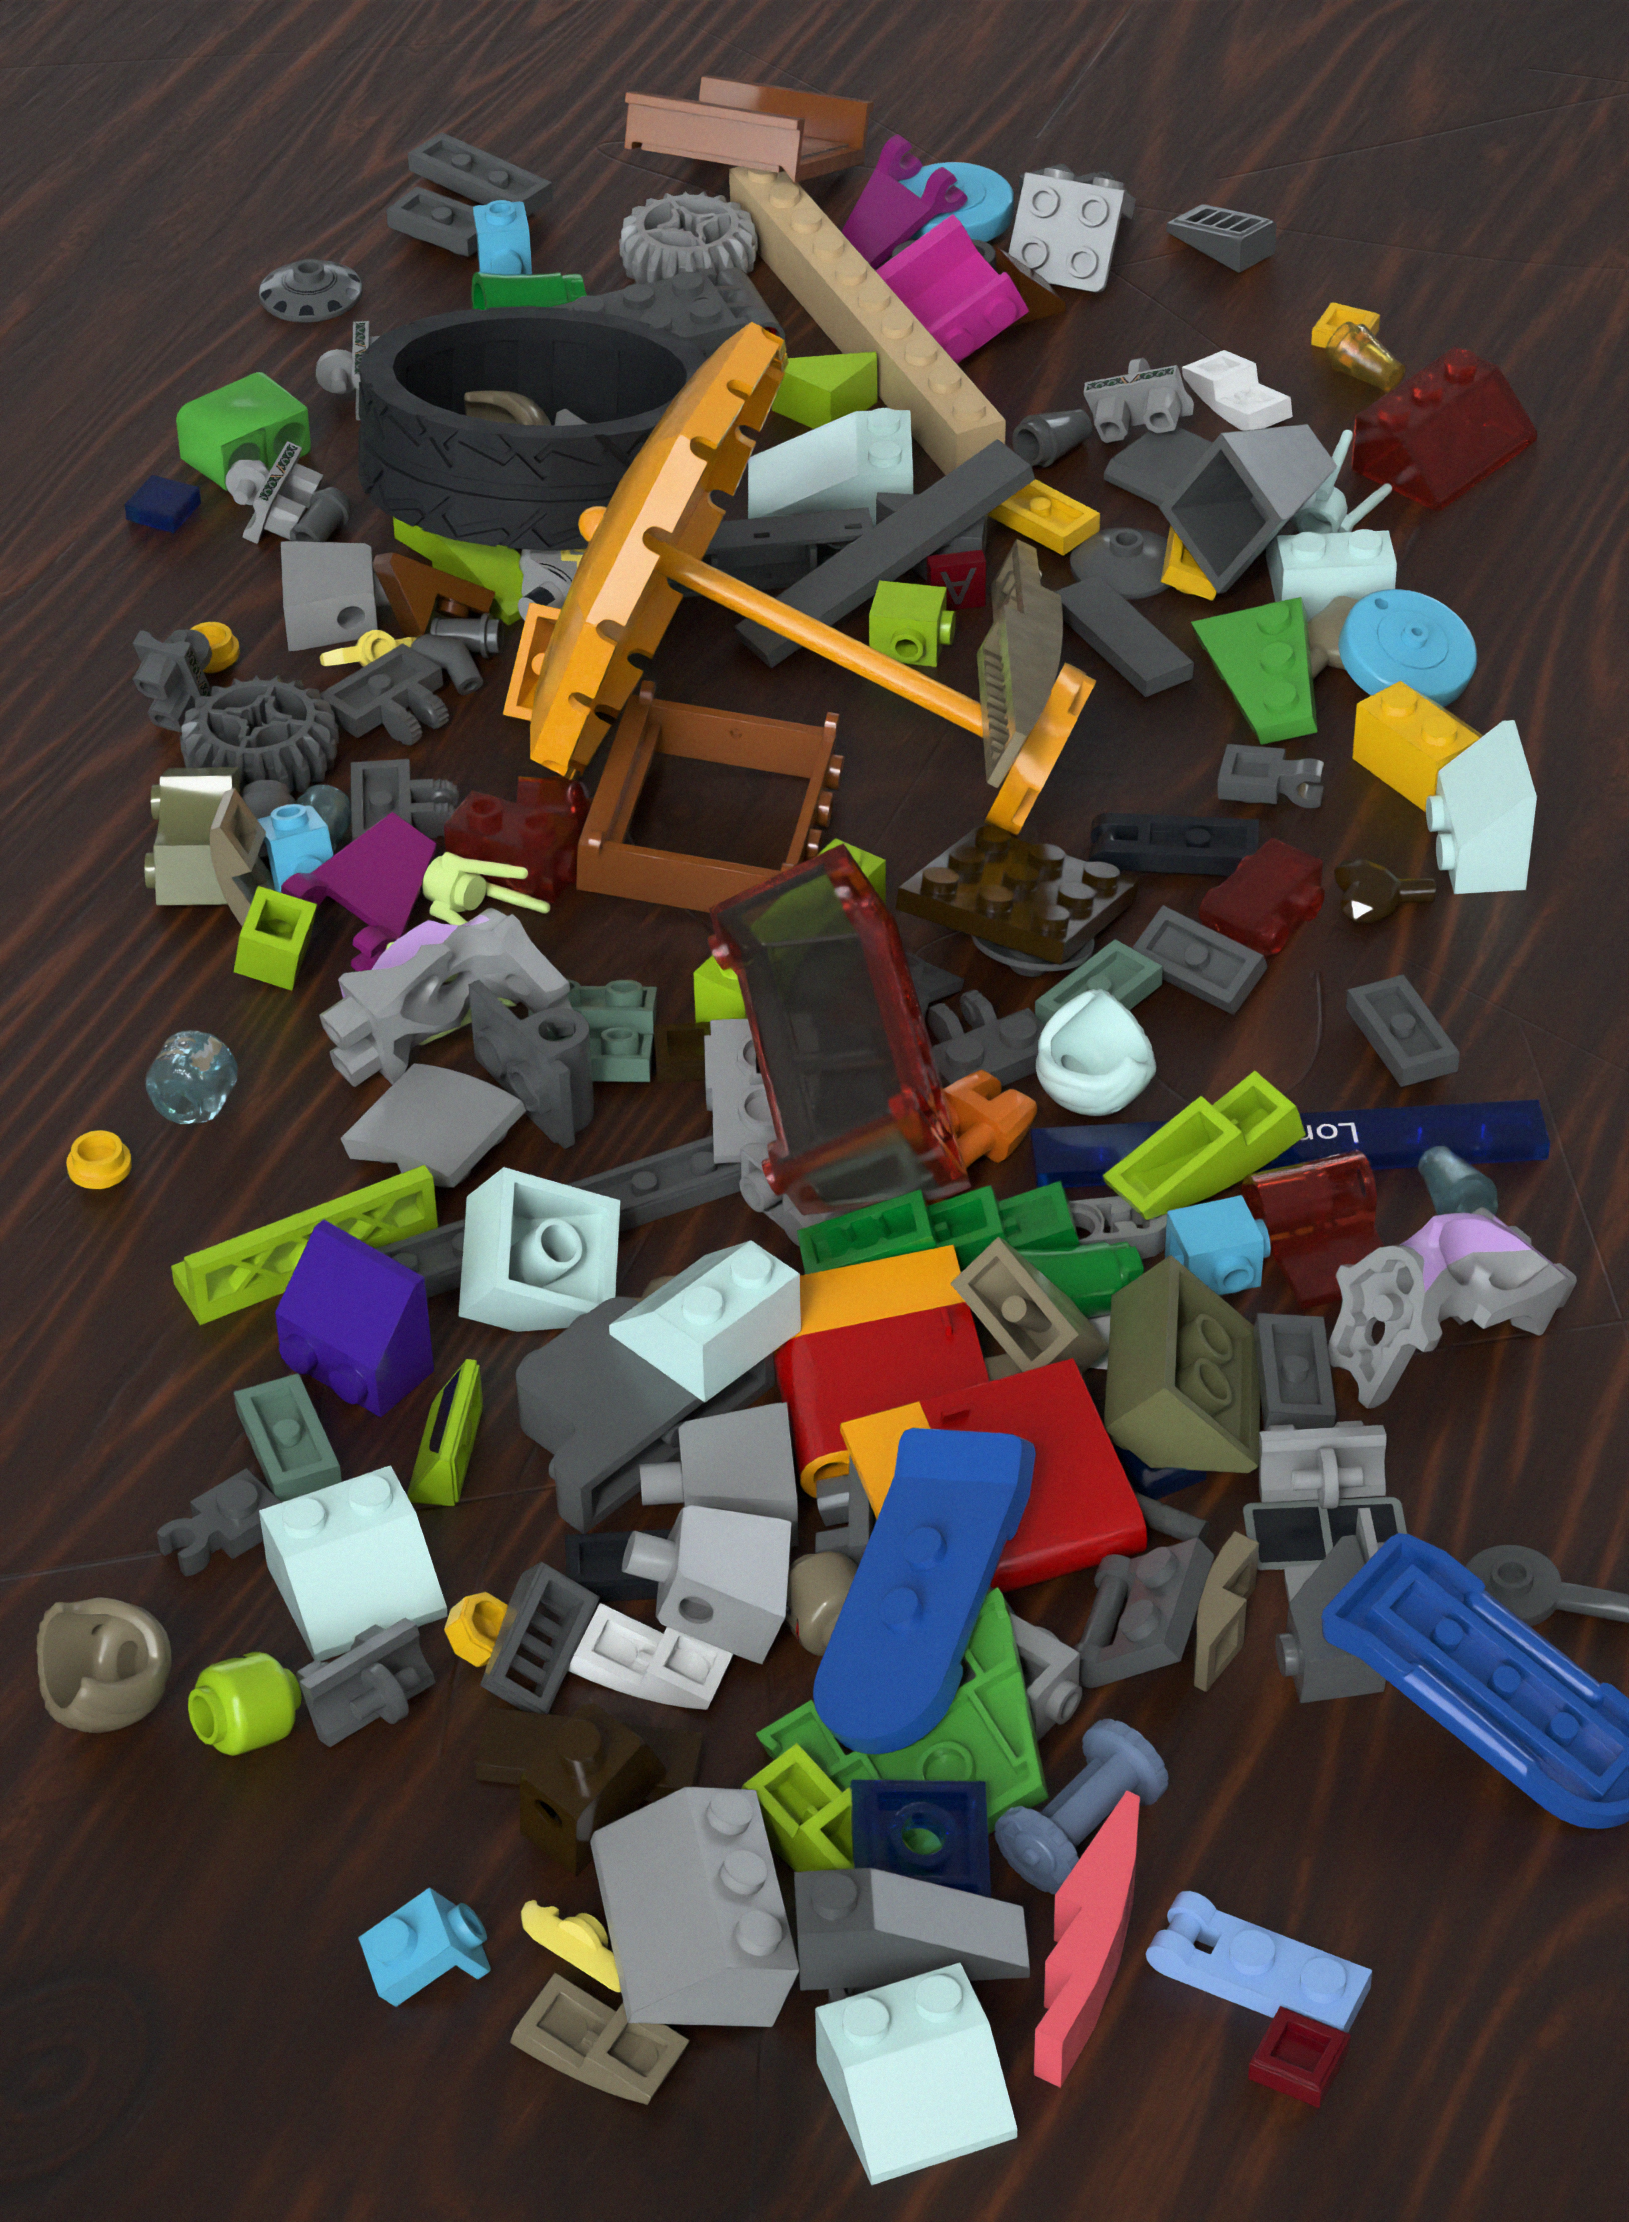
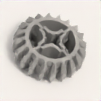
[619,191,758,284]

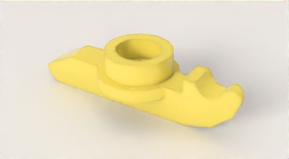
[320,630,417,667]
[521,1900,621,1992]

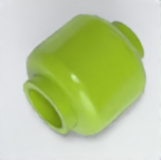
[188,1652,301,1756]

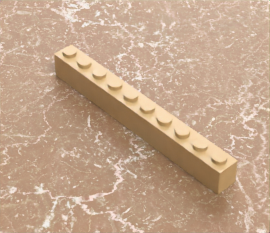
[729,166,1006,475]

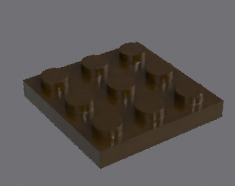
[895,826,1140,965]

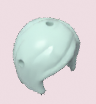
[1036,989,1157,1116]

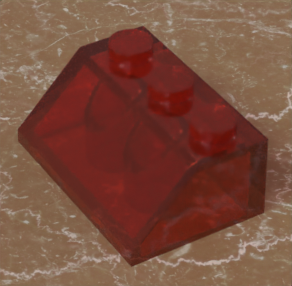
[1351,346,1537,512]

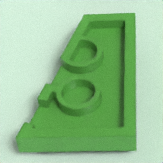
[1191,597,1318,745]

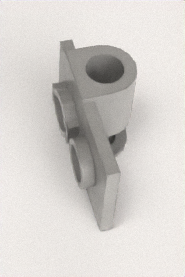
[704,1017,821,1164]

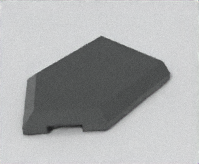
[1104,426,1213,506]

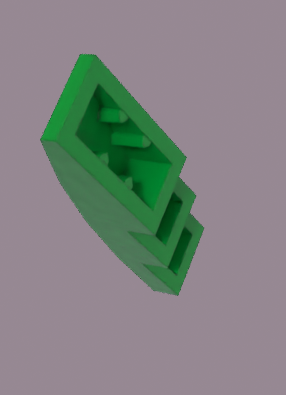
[797,1181,1080,1275]

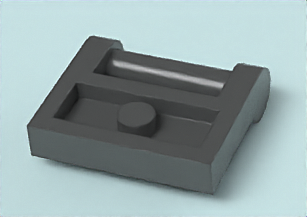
[1071,1537,1214,1688]

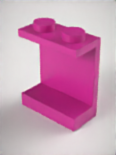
[875,214,1029,364]

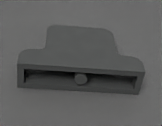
[515,1297,775,1534]

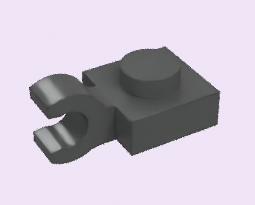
[1218,744,1324,808]

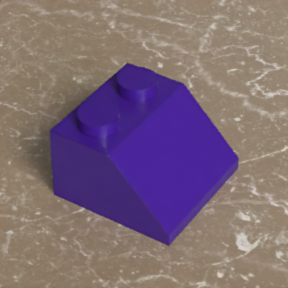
[275,1219,434,1418]

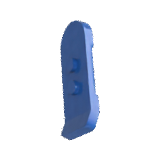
[813,1428,1036,1754]
[1321,1533,1629,1829]

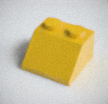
[1352,681,1483,813]

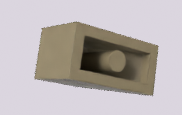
[950,1237,1110,1375]

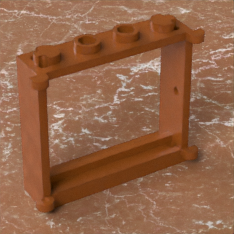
[576,680,845,920]

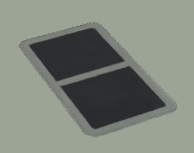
[1243,1497,1407,1570]

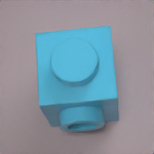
[1165,1195,1271,1296]

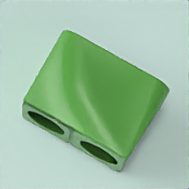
[176,372,311,491]

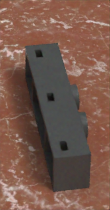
[668,508,873,597]

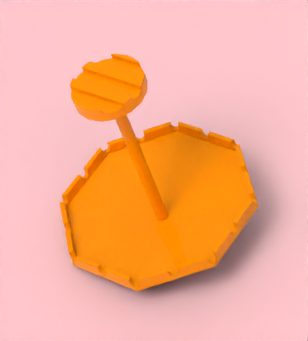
[530,322,1096,836]

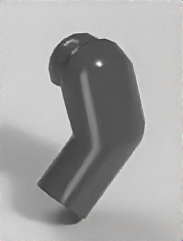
[410,633,484,695]

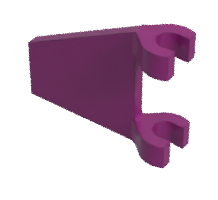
[841,134,968,270]
[281,812,437,971]

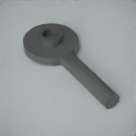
[1466,1545,1629,1627]

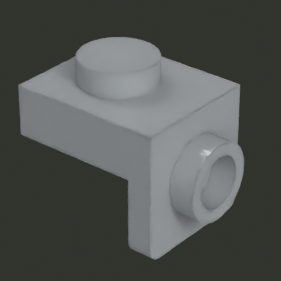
[1010,1613,1082,1741]

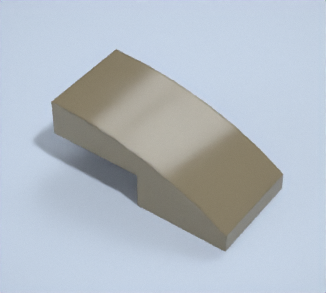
[210,788,275,927]
[1194,1531,1259,1692]
[510,1973,689,2105]

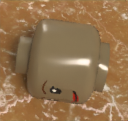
[784,1551,858,1656]

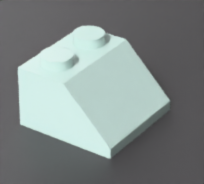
[1266,529,1397,622]
[1426,720,1537,894]
[459,1167,620,1332]
[609,1240,801,1402]
[259,1465,448,1661]
[815,1962,1017,2185]

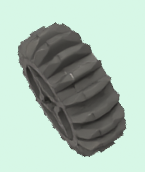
[180,675,339,793]

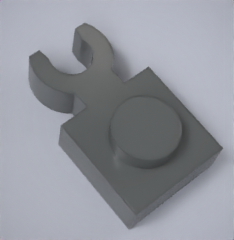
[157,1468,282,1576]

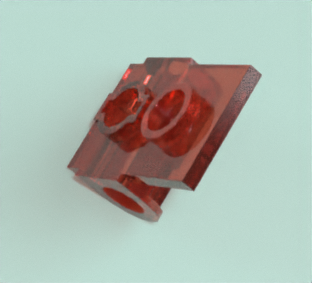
[1240,1150,1385,1309]

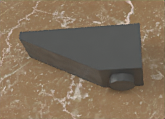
[794,1868,1030,1991]

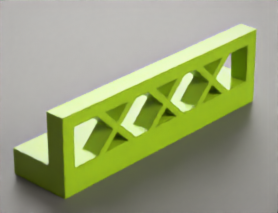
[171,1165,438,1325]

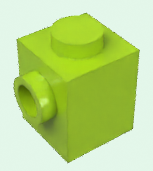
[869,580,956,667]
[234,886,317,991]

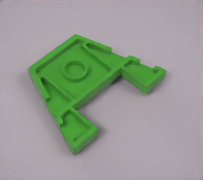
[756,1587,1049,1870]

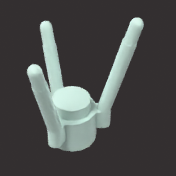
[1291,430,1392,534]

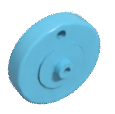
[898,162,1014,242]
[1338,589,1477,707]

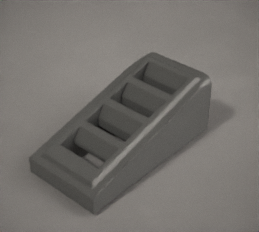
[1166,204,1277,273]
[480,1561,600,1714]

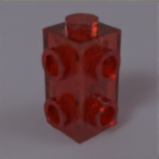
[444,790,579,903]
[1199,838,1325,959]

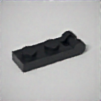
[1088,812,1259,877]

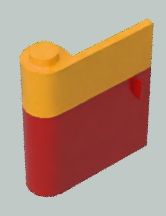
[774,1245,989,1498]
[840,1358,1147,1594]

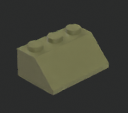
[1104,1255,1260,1473]

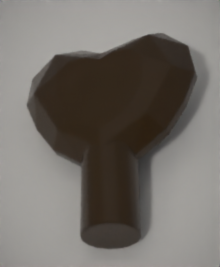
[1334,858,1436,923]

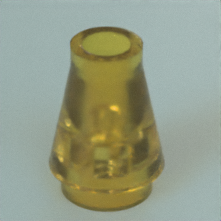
[1325,321,1406,393]

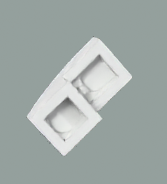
[1182,350,1293,431]
[567,1603,733,1710]

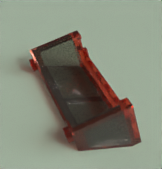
[708,843,971,1215]

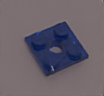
[850,1779,991,1898]

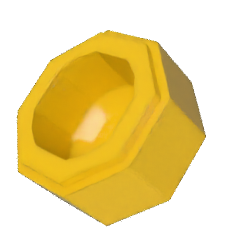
[444,1592,508,1667]

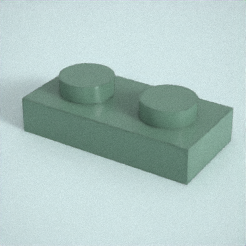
[1035,939,1163,1025]
[234,1373,342,1502]

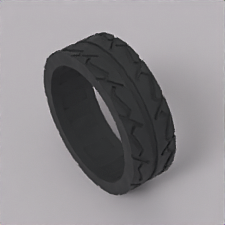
[358,306,714,550]

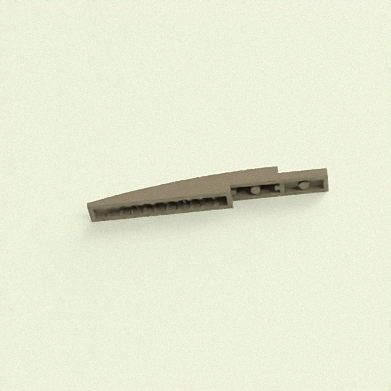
[977,539,1063,788]

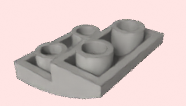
[340,1063,526,1188]

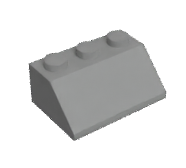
[590,1787,800,2027]

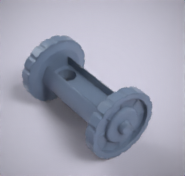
[994,1719,1169,1894]

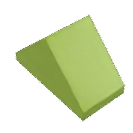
[771,351,877,429]

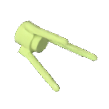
[422,852,550,926]

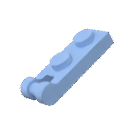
[1146,1891,1373,2033]

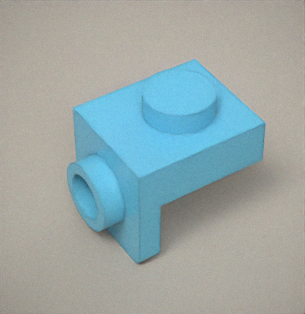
[473,200,532,274]
[257,804,334,893]
[358,1887,491,2007]

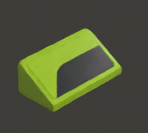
[407,1359,483,1507]

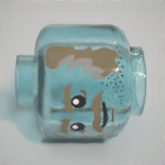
[145,1031,238,1124]

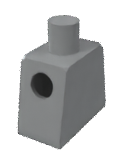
[281,541,390,651]
[639,1402,798,1547]
[622,1505,791,1664]

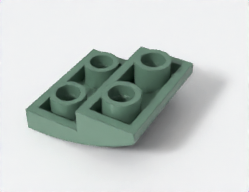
[528,979,657,1082]

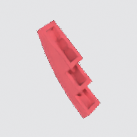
[1034,1791,1140,2088]

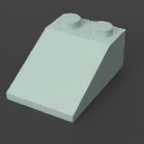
[748,408,913,529]

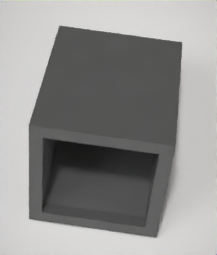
[1159,424,1338,594]

